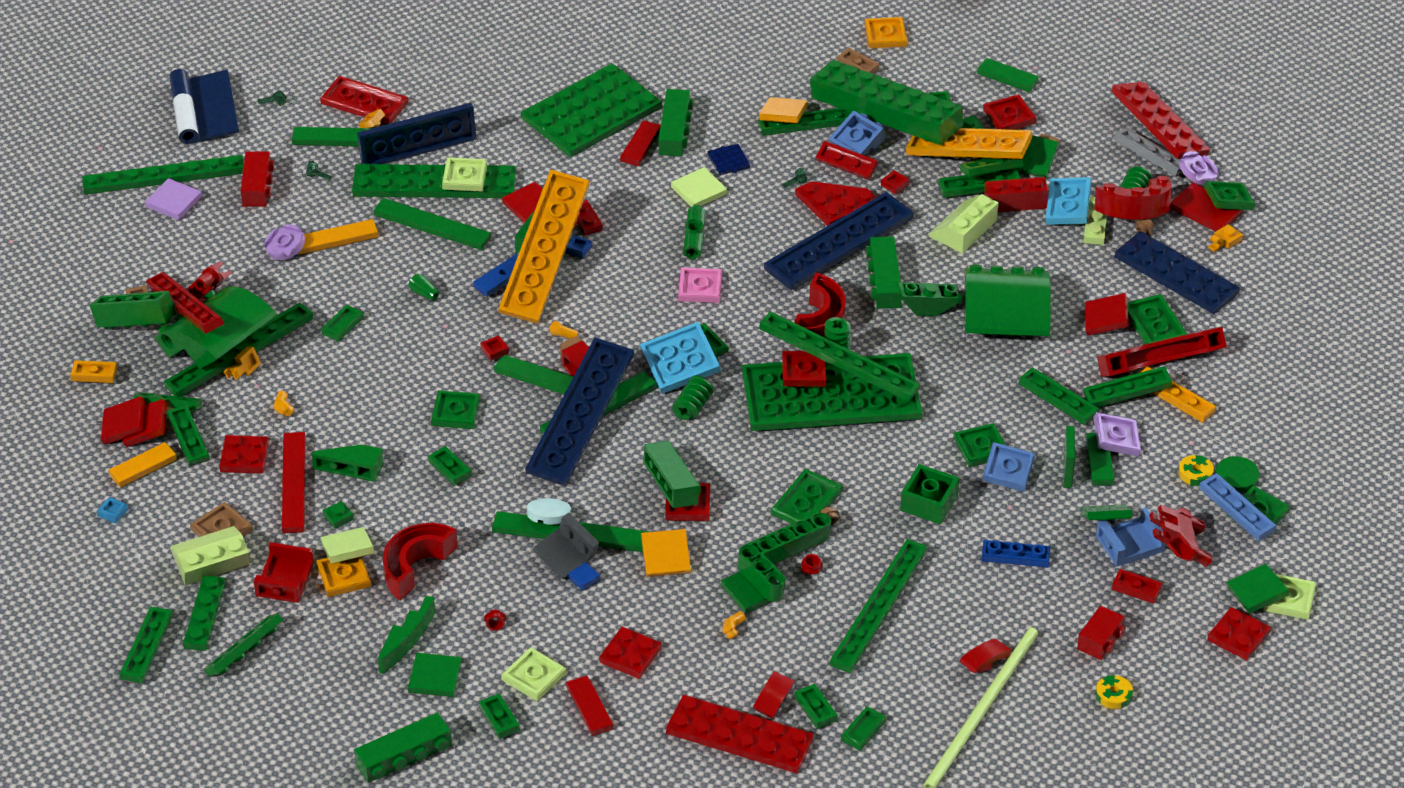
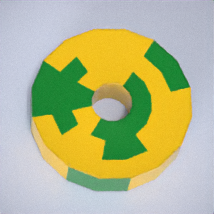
[1178,455,1214,486]
[1095,675,1133,709]

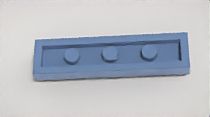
[1199,473,1276,541]

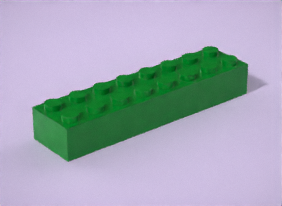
[810,60,963,145]

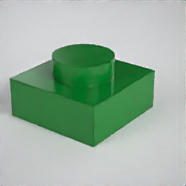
[323,501,354,529]

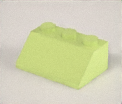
[929,194,998,253]
[170,526,249,585]

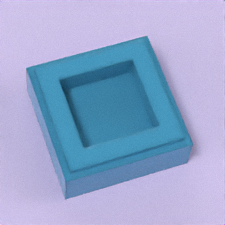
[97,497,128,524]

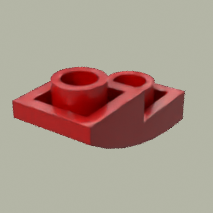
[960,638,1011,673]
[753,671,795,719]

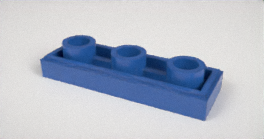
[473,253,519,297]
[981,540,1050,568]

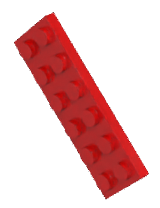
[1111,81,1210,159]
[666,694,814,774]

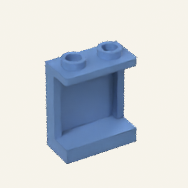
[1096,507,1165,567]

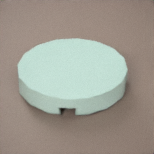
[527,498,571,525]

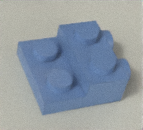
[829,111,887,156]

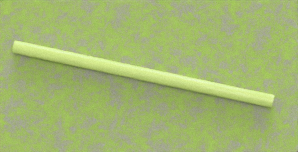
[923,628,1038,788]

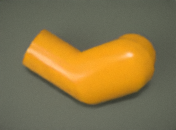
[549,321,578,339]
[273,391,294,417]
[722,611,746,639]

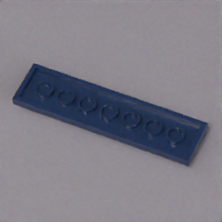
[764,192,914,290]
[525,337,634,487]

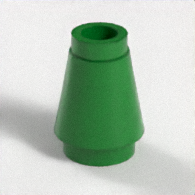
[408,273,440,301]

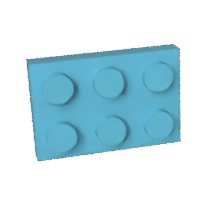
[1046,177,1091,225]

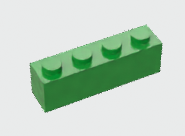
[658,89,694,157]
[866,236,902,309]
[89,291,177,329]
[643,440,701,508]
[354,712,452,783]

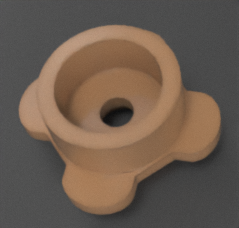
[1135,219,1154,237]

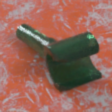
[258,90,287,106]
[306,161,332,181]
[781,168,807,189]

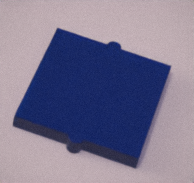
[707,144,750,176]

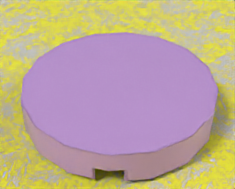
[1179,152,1218,185]
[264,224,305,260]

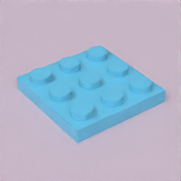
[639,322,721,394]

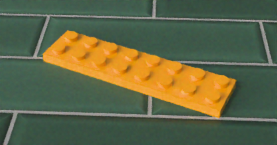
[498,169,590,324]

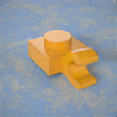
[1208,224,1243,252]
[224,346,261,380]

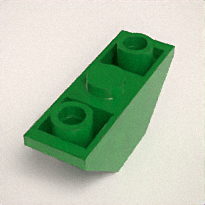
[897,282,962,316]

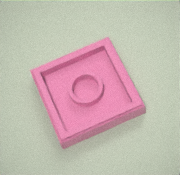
[678,267,722,303]

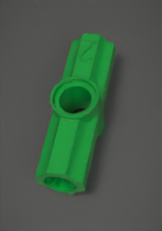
[683,205,706,260]

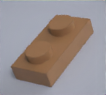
[837,48,879,74]

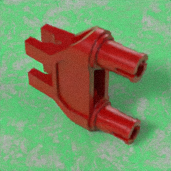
[176,261,232,314]
[1149,505,1212,567]

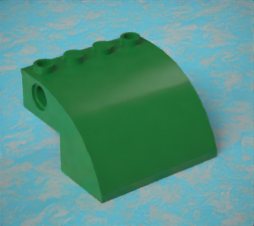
[964,264,1051,336]
[154,286,277,369]

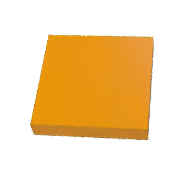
[864,17,907,49]
[759,97,808,123]
[641,529,691,577]
[316,557,371,597]

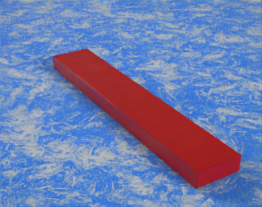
[282,432,306,533]

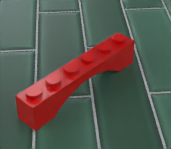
[1096,327,1227,377]

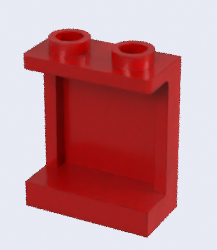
[254,542,314,603]

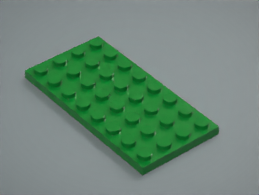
[742,353,922,431]

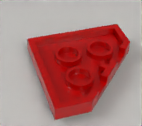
[795,181,876,226]

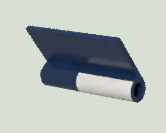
[169,69,239,144]

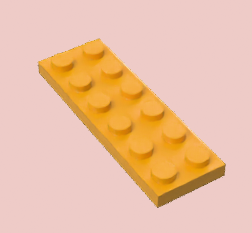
[906,128,1032,160]

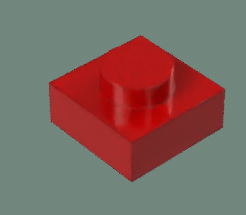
[881,170,909,195]
[480,335,509,361]

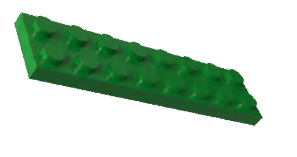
[352,164,516,198]

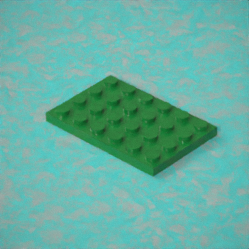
[521,63,662,157]

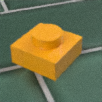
[358,108,385,128]

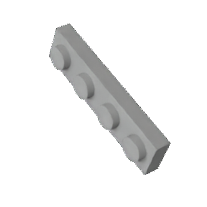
[1114,128,1183,176]

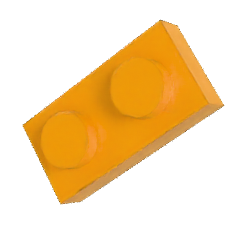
[70,360,117,383]

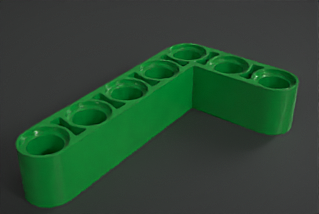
[737,513,831,602]

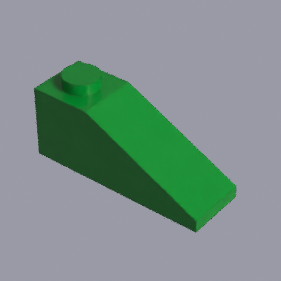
[312,444,384,482]

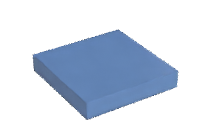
[982,442,1035,492]

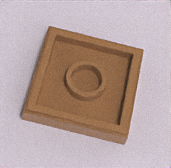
[190,502,253,537]

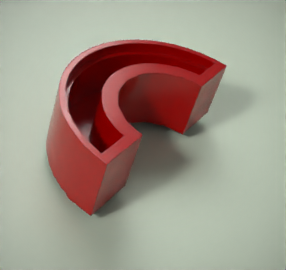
[1094,176,1172,219]
[791,273,846,346]
[383,523,458,601]

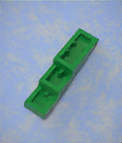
[378,595,436,674]

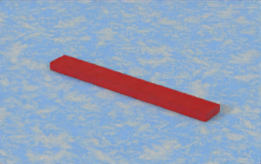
[145,272,224,334]

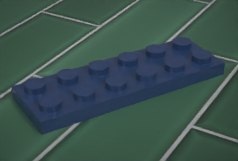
[357,103,477,164]
[1115,231,1240,314]

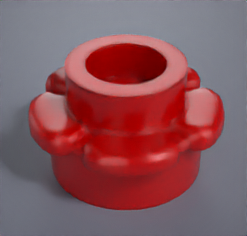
[801,554,823,575]
[484,609,507,631]

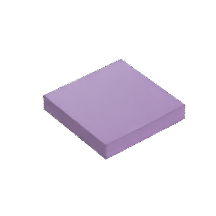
[145,178,202,220]
[1093,412,1141,456]

